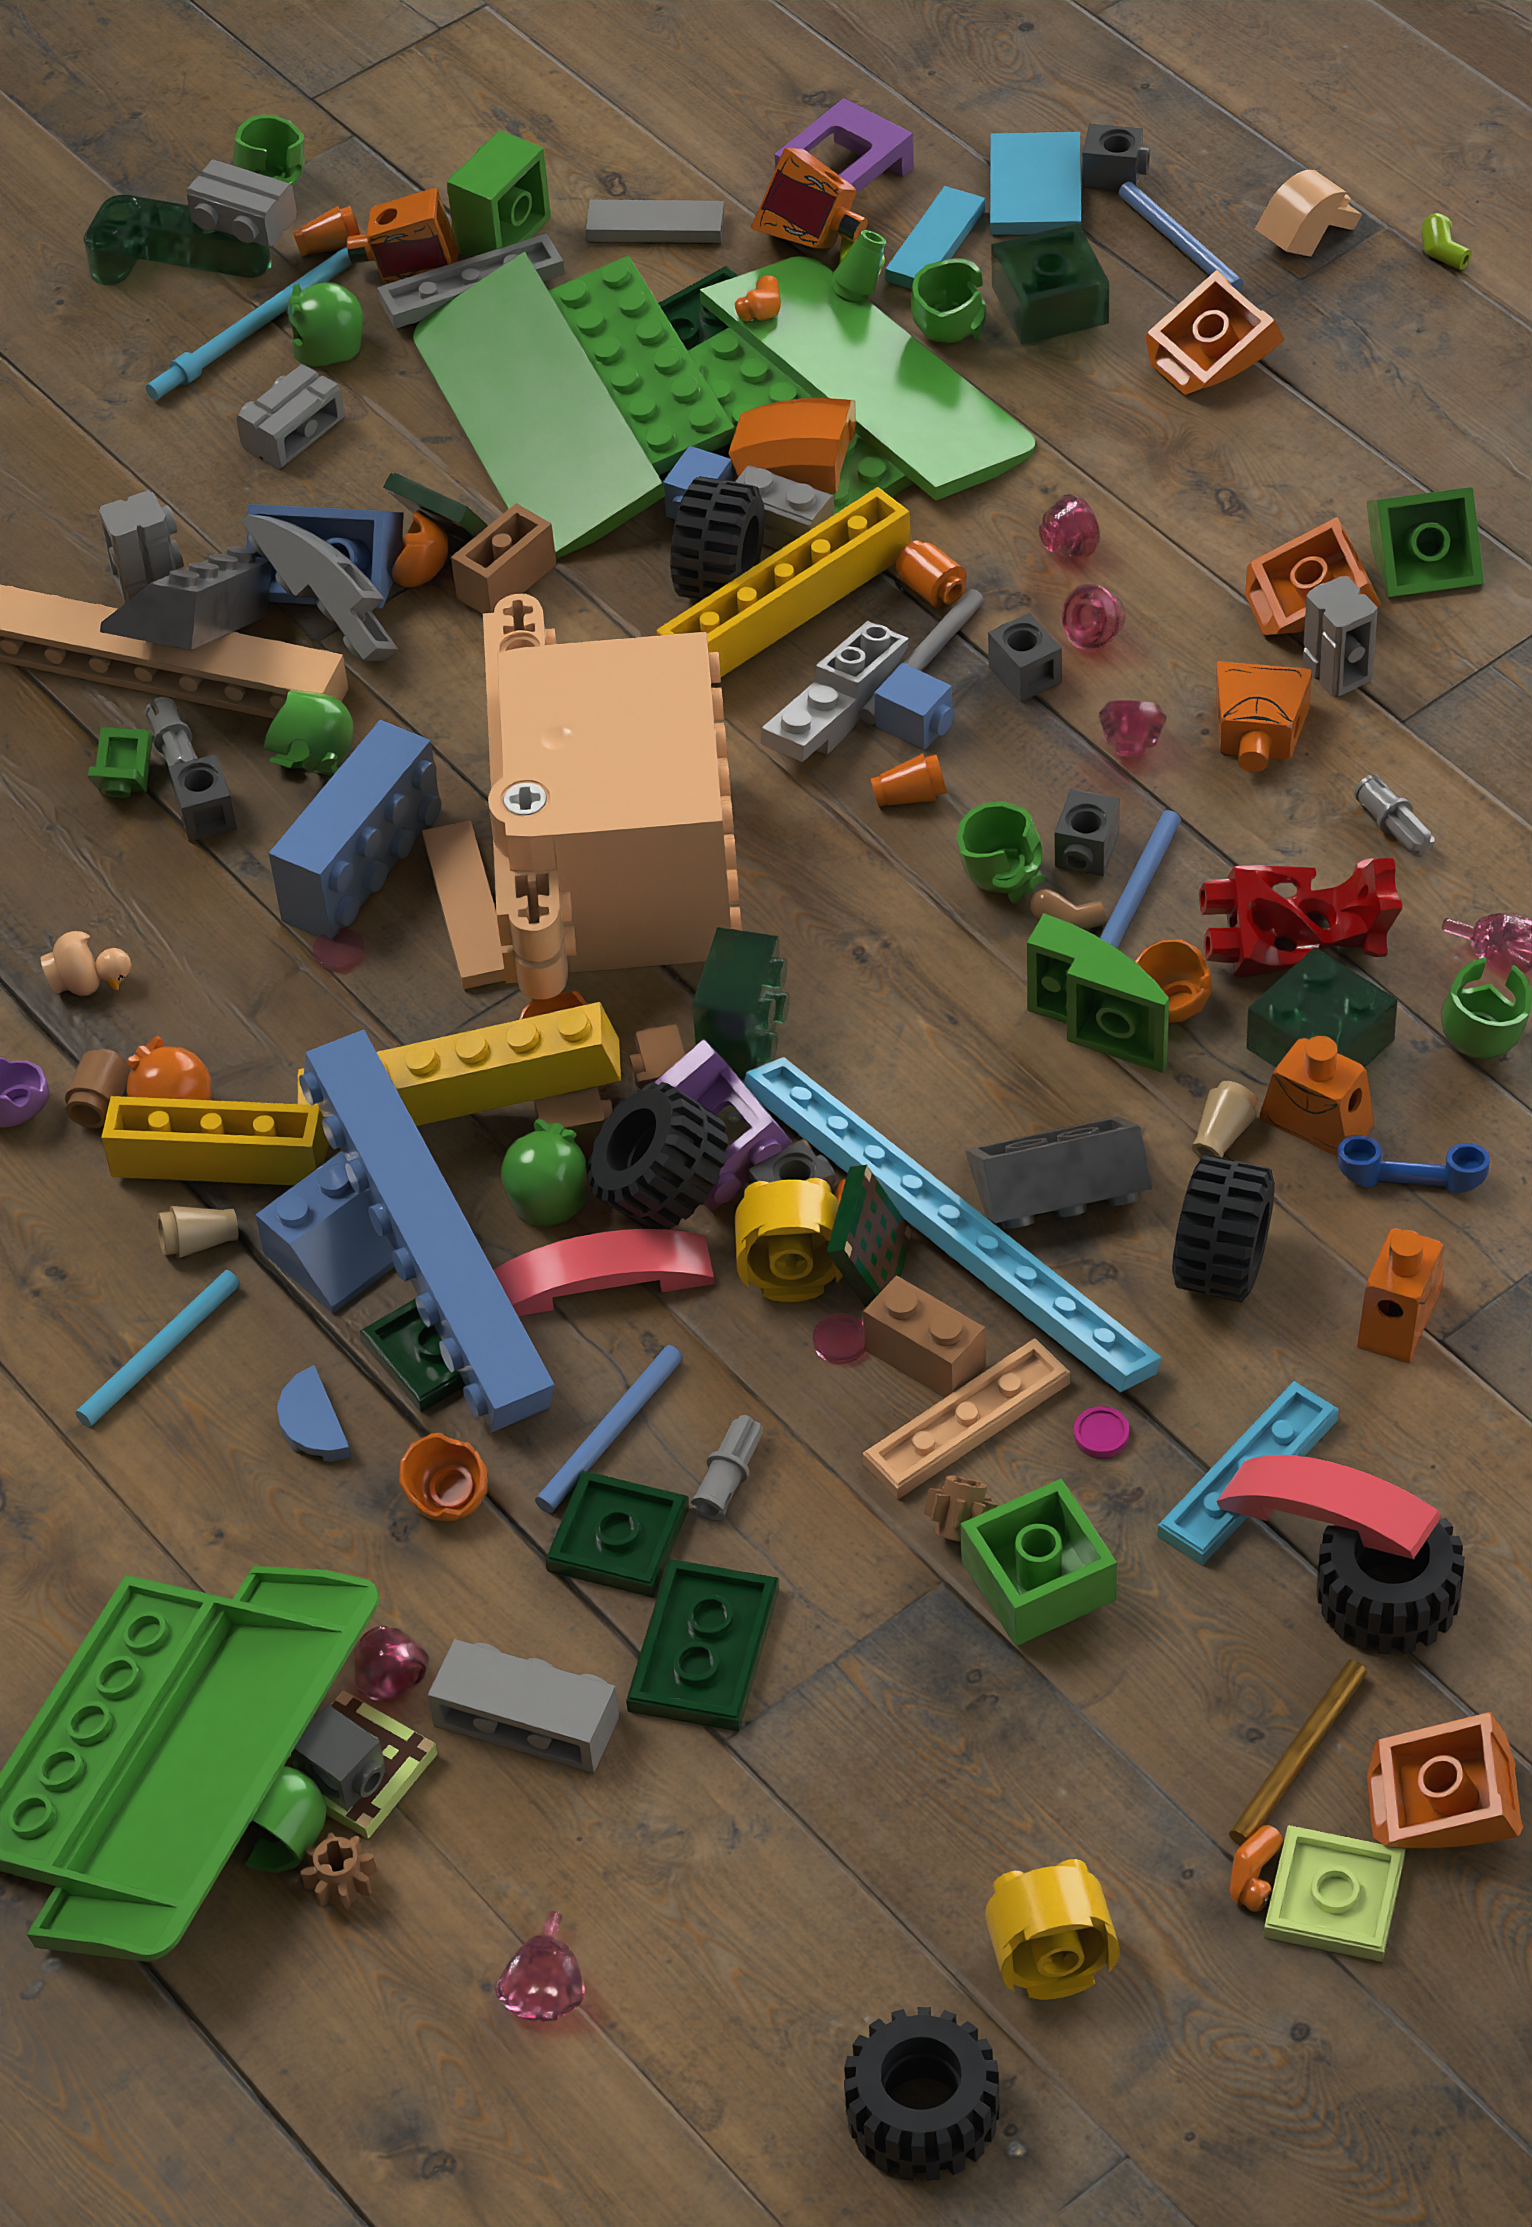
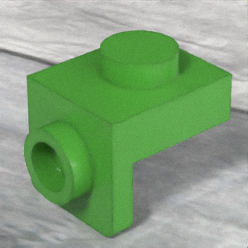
[88,727,153,798]

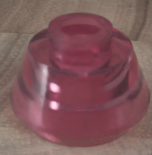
[1038,494,1100,557]
[1061,584,1125,651]
[1099,700,1167,756]
[354,1626,429,1701]

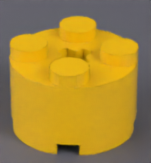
[735,1178,843,1302]
[985,1859,1120,2000]

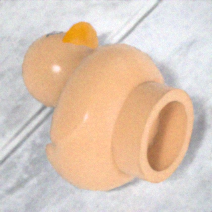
[41,931,132,996]

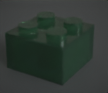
[991,223,1109,345]
[692,927,790,1080]
[1246,947,1398,1068]

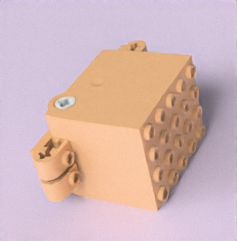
[483,594,742,999]

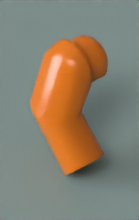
[735,275,781,322]
[1229,1825,1283,1912]

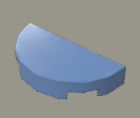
[277,1365,352,1462]

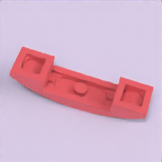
[493,1229,714,1316]
[1217,1455,1441,1559]

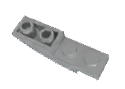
[241,514,398,662]
[760,621,909,762]

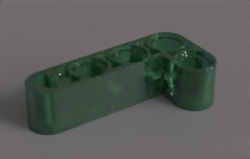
[83,195,272,285]

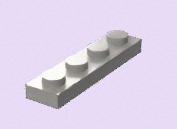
[377,233,565,329]

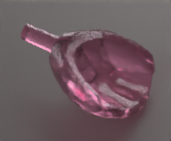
[1442,912,1532,975]
[495,1911,585,2022]

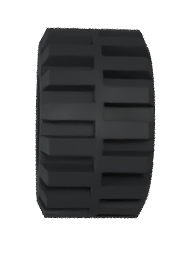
[670,476,765,600]
[587,1082,729,1229]
[1172,1154,1275,1302]
[1316,1518,1465,1655]
[844,2007,1000,2181]

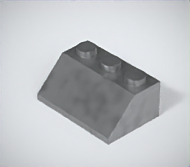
[965,1116,1152,1229]

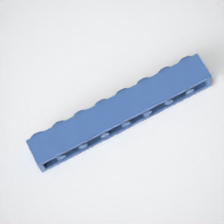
[299,1030,555,1433]

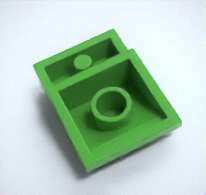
[1027,913,1169,1073]

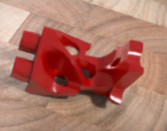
[1199,858,1403,977]

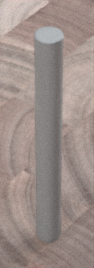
[859,589,984,725]

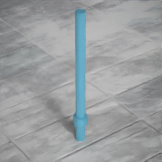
[145,246,352,400]

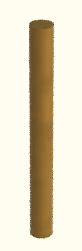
[1229,1660,1367,1846]

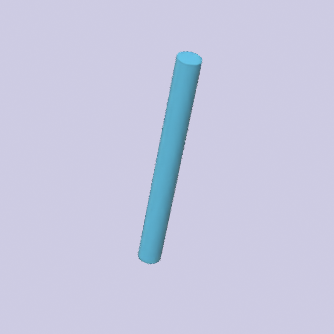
[75,1270,240,1427]

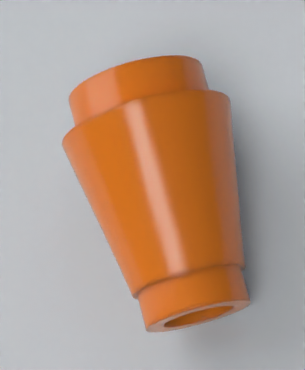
[293,205,361,257]
[870,753,948,807]

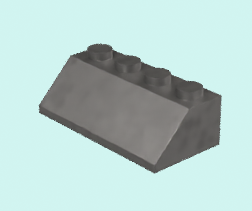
[100,547,272,650]

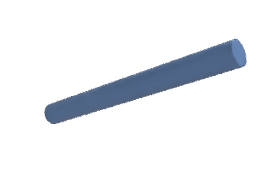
[1119,182,1244,292]
[1100,810,1181,949]
[535,1345,683,1513]

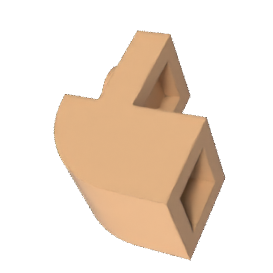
[1255,170,1362,257]

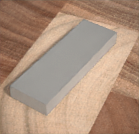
[586,200,725,243]

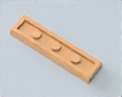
[422,820,506,990]
[862,1338,1070,1500]

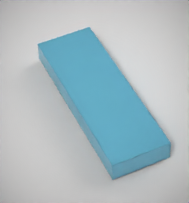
[885,186,985,289]

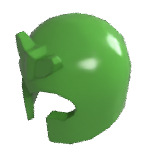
[233,114,305,187]
[911,258,987,344]
[287,282,364,367]
[264,689,354,777]
[956,801,1046,903]
[1441,957,1532,1059]
[501,1119,590,1228]
[244,1766,327,1873]

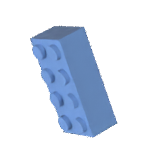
[269,720,442,942]

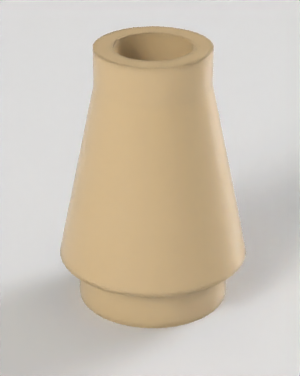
[1192,1081,1257,1158]
[157,1206,238,1259]

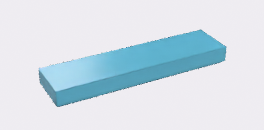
[1157,1381,1339,1566]

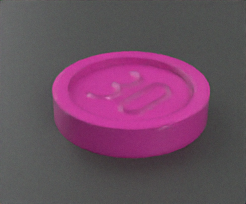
[1074,1406,1129,1458]

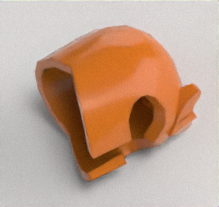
[126,1036,212,1100]

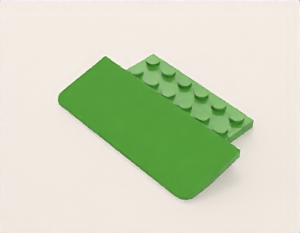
[413,251,735,558]
[688,256,1035,516]
[0,1566,380,1962]

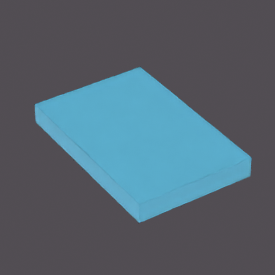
[990,132,1081,235]

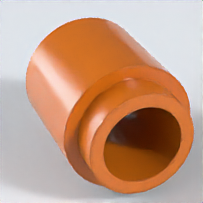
[896,540,967,608]

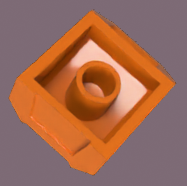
[1145,270,1285,395]
[728,398,856,494]
[1245,517,1381,635]
[1366,1712,1523,1848]

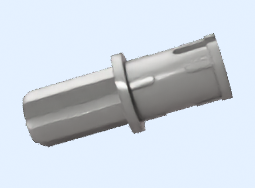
[145,697,198,766]
[1354,774,1435,857]
[691,1415,763,1520]

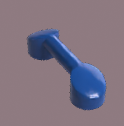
[1337,1135,1490,1193]

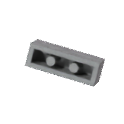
[428,1639,619,1773]

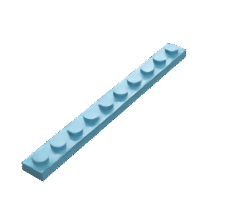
[744,1057,1162,1392]

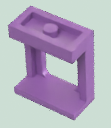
[774,98,914,194]
[655,1039,793,1212]

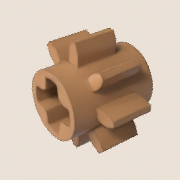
[924,1476,998,1542]
[301,1833,377,1910]

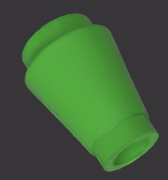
[832,230,886,302]

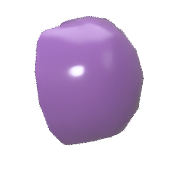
[0,1057,50,1128]

